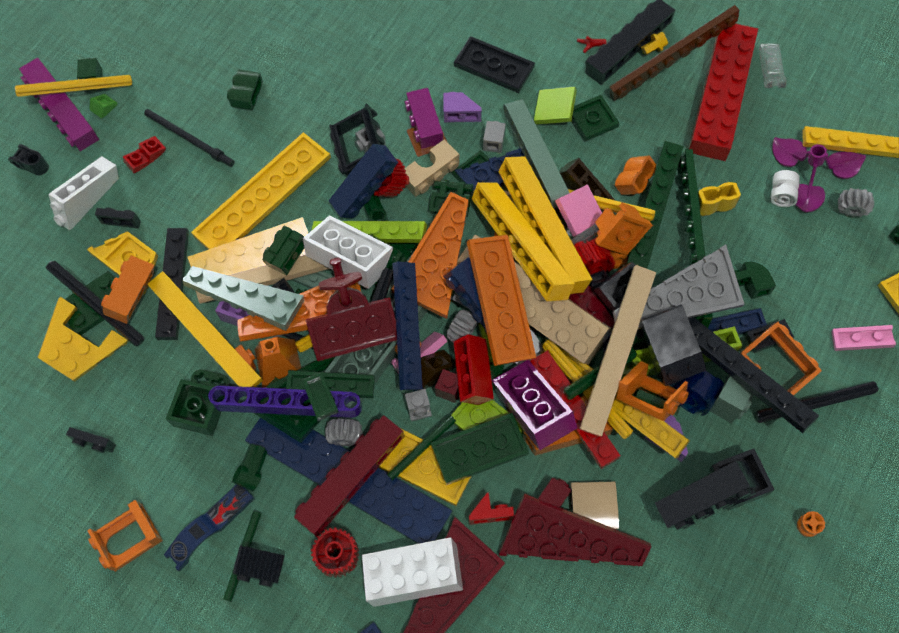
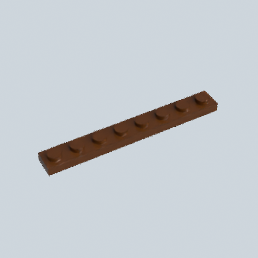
[609,5,739,101]

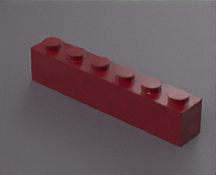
[294,415,405,538]

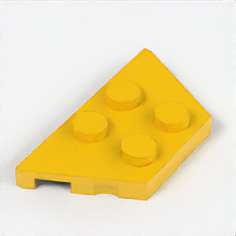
[87,231,158,295]

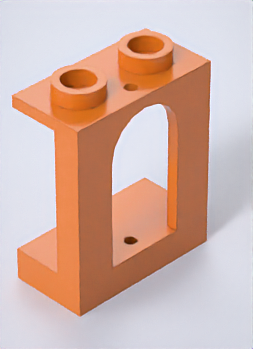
[616,361,689,422]
[87,500,163,572]

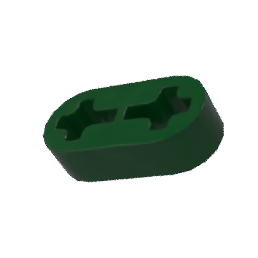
[191,369,231,387]

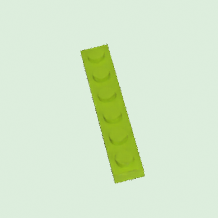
[311,221,427,243]

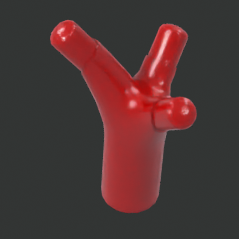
[577,36,607,53]

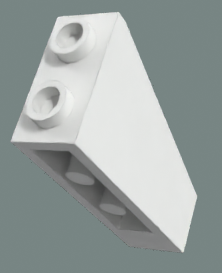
[48,156,119,230]

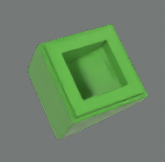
[89,94,118,118]

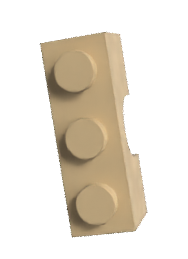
[405,140,459,197]

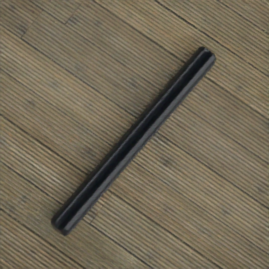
[46,261,144,346]
[755,381,879,423]

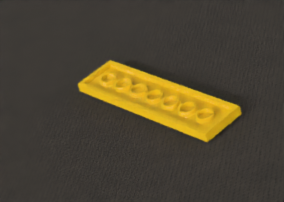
[191,132,331,250]

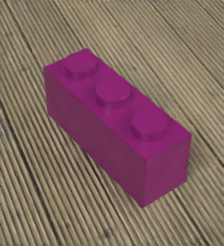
[404,88,443,149]

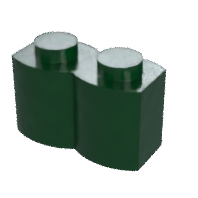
[227,69,263,110]

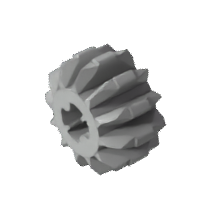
[838,188,874,217]
[447,310,478,343]
[325,418,362,447]

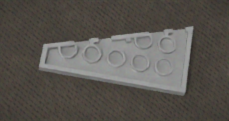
[613,245,745,329]

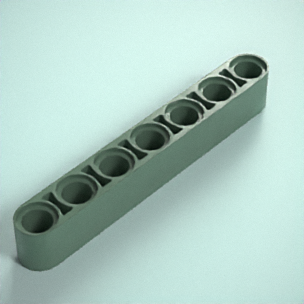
[503,99,569,208]

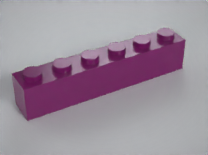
[19,57,99,152]

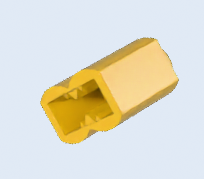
[698,182,741,216]

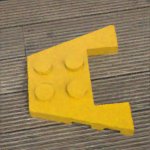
[38,297,129,382]

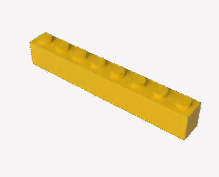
[498,156,592,294]
[471,182,575,301]

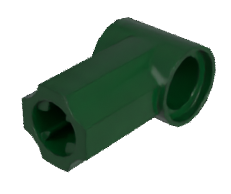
[364,194,389,221]
[232,444,267,492]

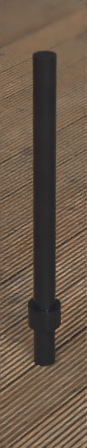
[144,109,235,167]

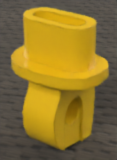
[641,32,668,54]

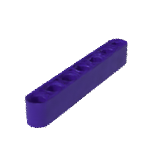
[208,386,362,418]

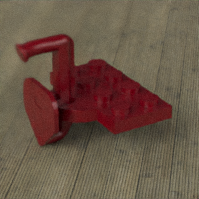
[306,257,397,361]

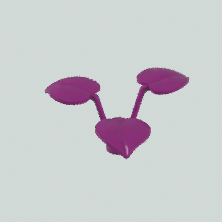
[772,137,866,212]

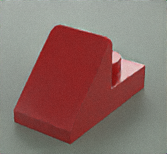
[469,492,514,525]

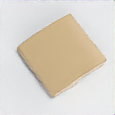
[571,481,619,529]

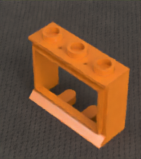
[740,322,822,395]

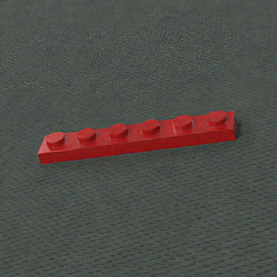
[530,350,621,469]

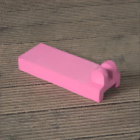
[832,325,896,351]
[392,331,447,374]

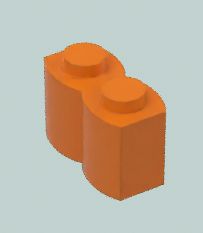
[615,155,657,195]

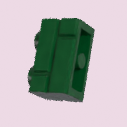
[262,225,305,276]

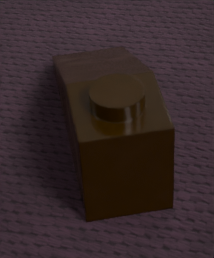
[559,158,616,213]

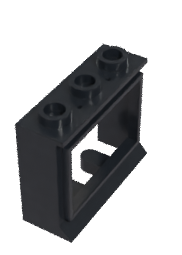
[329,103,385,176]

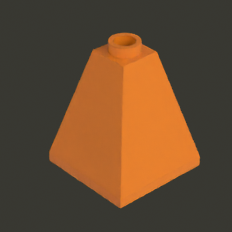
[254,337,301,388]

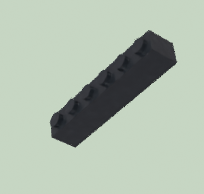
[585,0,675,85]

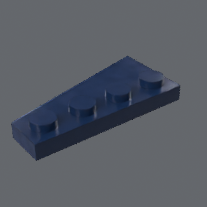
[455,148,524,196]

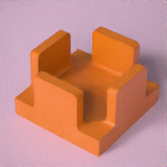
[595,202,653,255]

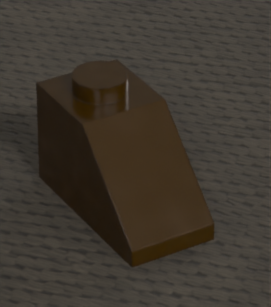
[421,350,456,389]

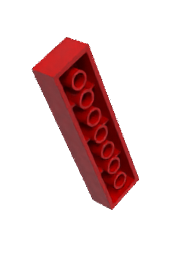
[689,24,758,162]

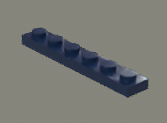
[393,261,423,390]

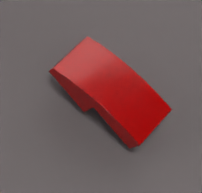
[123,136,166,173]

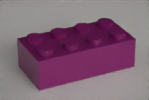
[492,360,577,450]

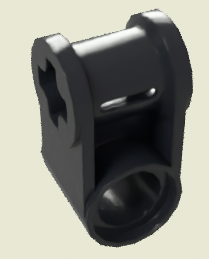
[8,144,49,176]

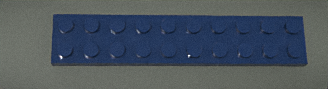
[245,418,452,544]

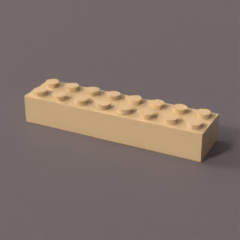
[457,235,613,365]

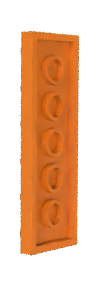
[466,235,536,366]

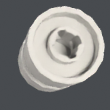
[771,170,800,207]

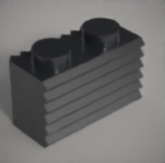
[233,545,285,588]

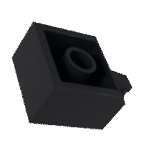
[709,448,775,511]

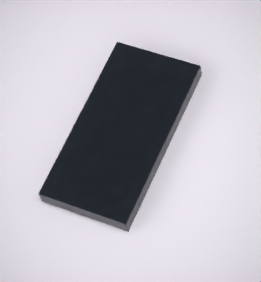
[454,36,535,93]

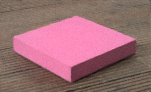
[555,185,602,237]

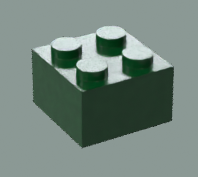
[166,379,225,436]

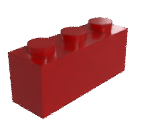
[453,334,494,405]

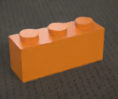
[101,255,154,324]

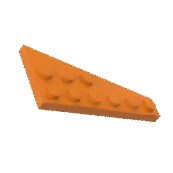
[392,192,468,319]
[237,283,361,342]

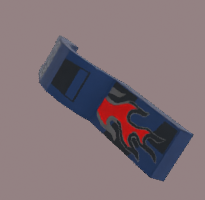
[164,484,255,572]

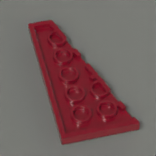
[498,494,651,566]
[404,517,505,633]

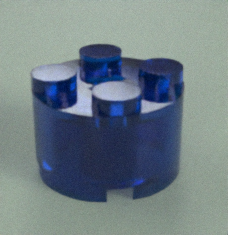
[672,371,724,416]

